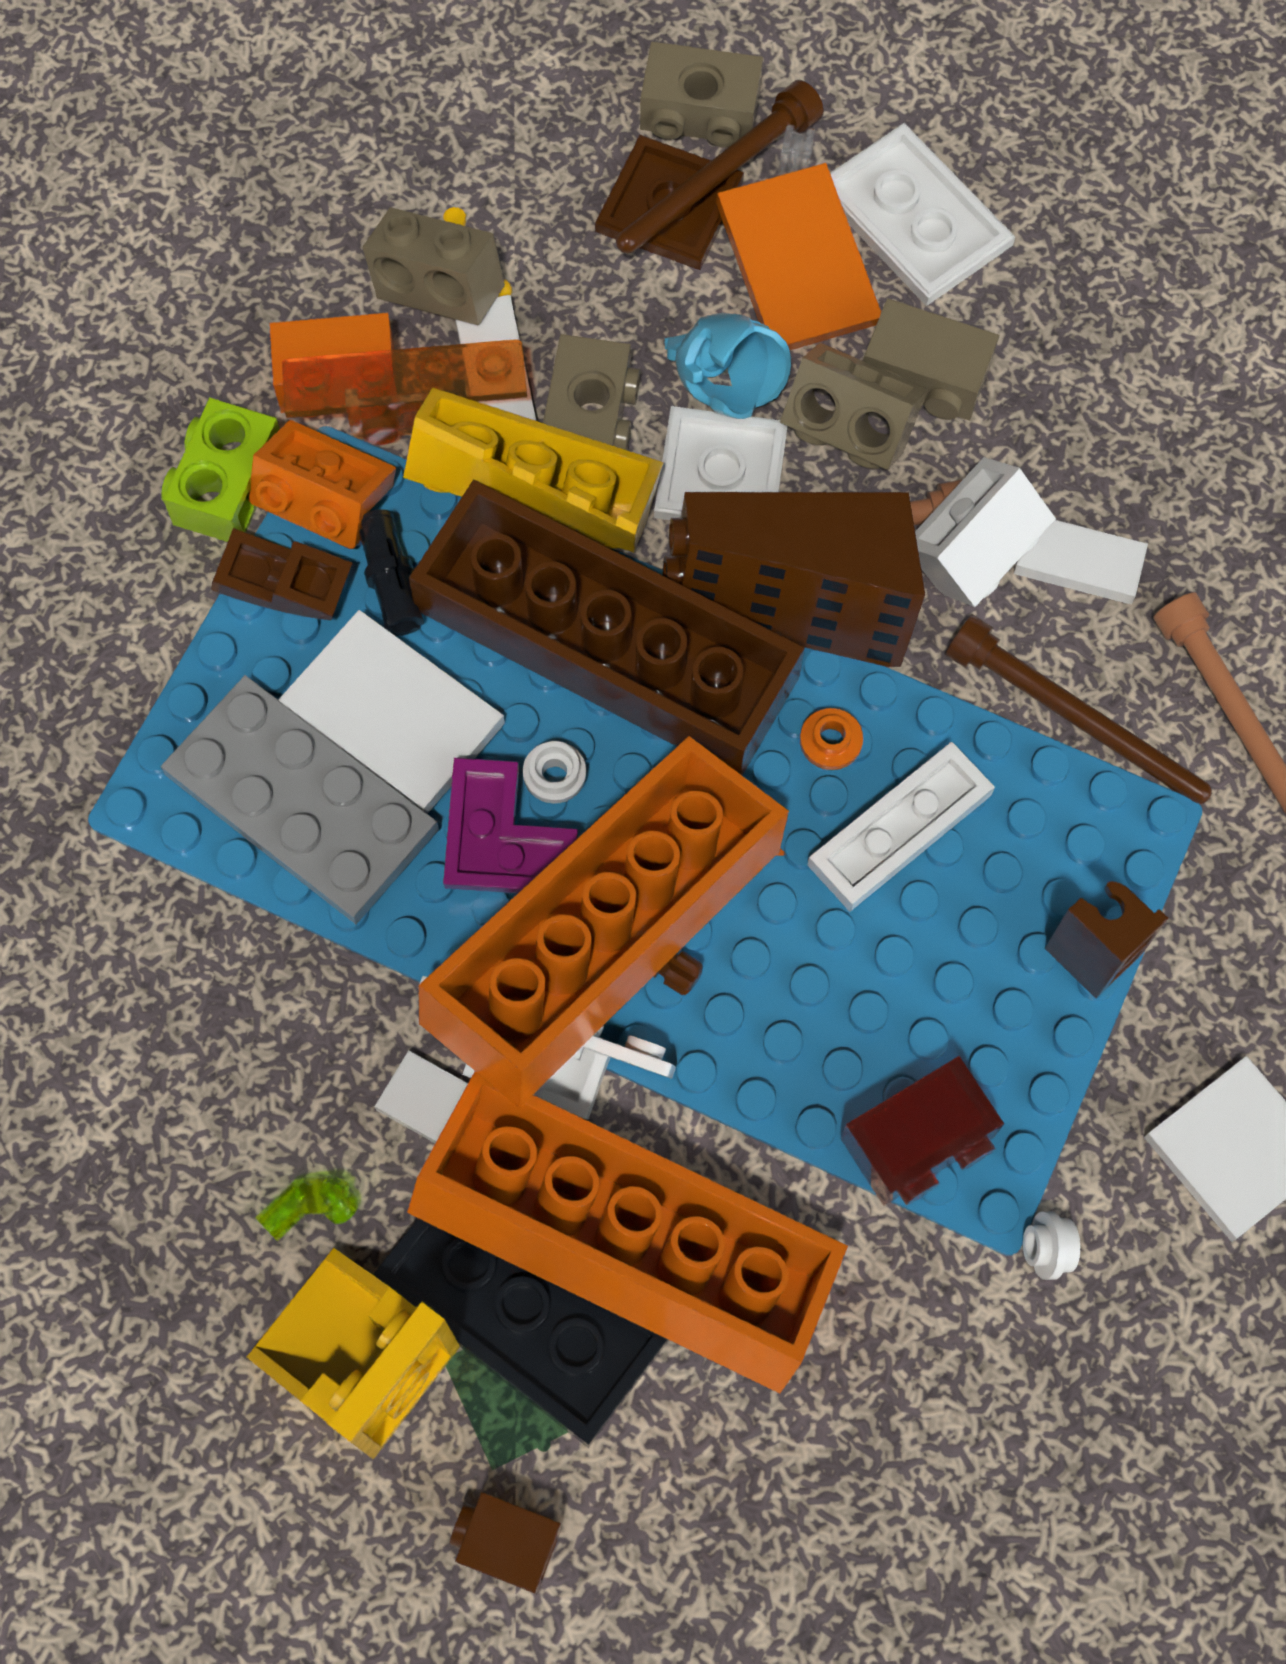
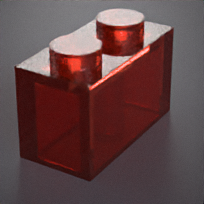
[840,1056,1004,1206]

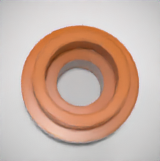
[800,708,863,770]

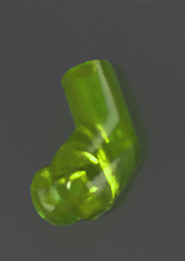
[255,1176,359,1242]

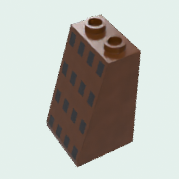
[662,492,925,667]

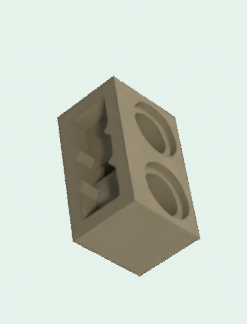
[362,207,505,326]
[779,343,928,470]

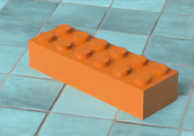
[418,736,789,1108]
[407,1072,848,1394]

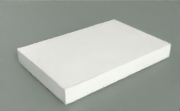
[830,123,1015,306]
[278,610,505,814]

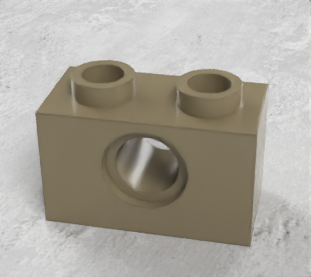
[640,41,763,147]
[543,334,641,451]

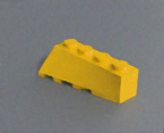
[403,387,664,553]

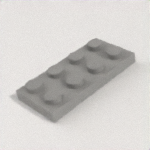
[160,675,439,925]

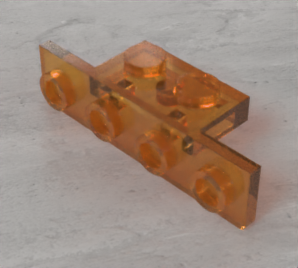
[282,339,527,445]

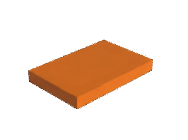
[716,163,881,350]

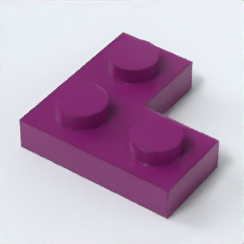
[443,758,578,893]

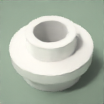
[523,741,586,804]
[1023,1211,1080,1280]

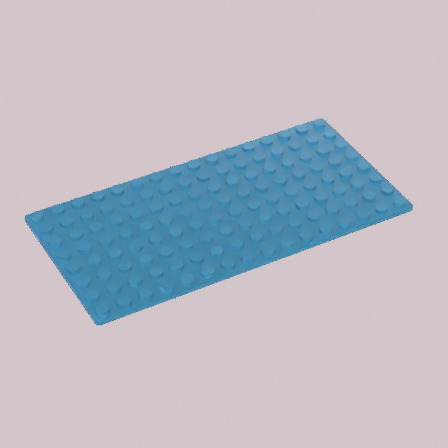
[88,426,1202,1256]

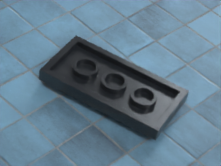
[373,1218,669,1448]

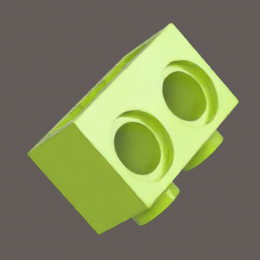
[161,397,280,542]

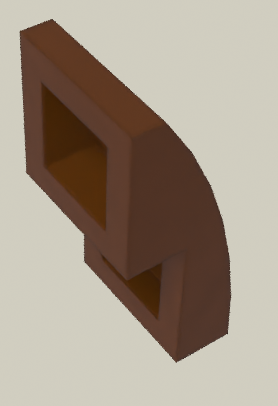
[211,528,352,620]

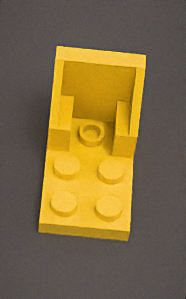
[247,1248,460,1460]

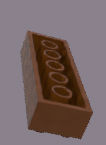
[409,479,805,776]

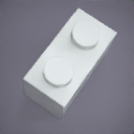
[915,457,1056,607]

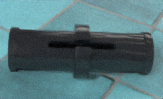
[359,509,424,636]

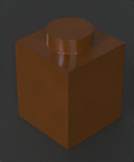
[449,1492,563,1595]

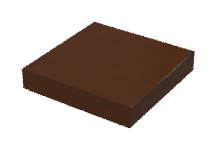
[595,135,744,270]

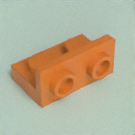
[249,419,396,549]

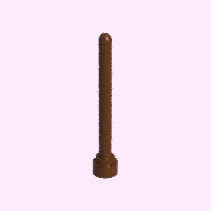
[616,80,824,254]
[945,614,1212,804]

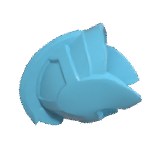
[665,313,791,419]

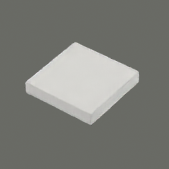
[654,406,788,520]
[1144,1056,1286,1242]

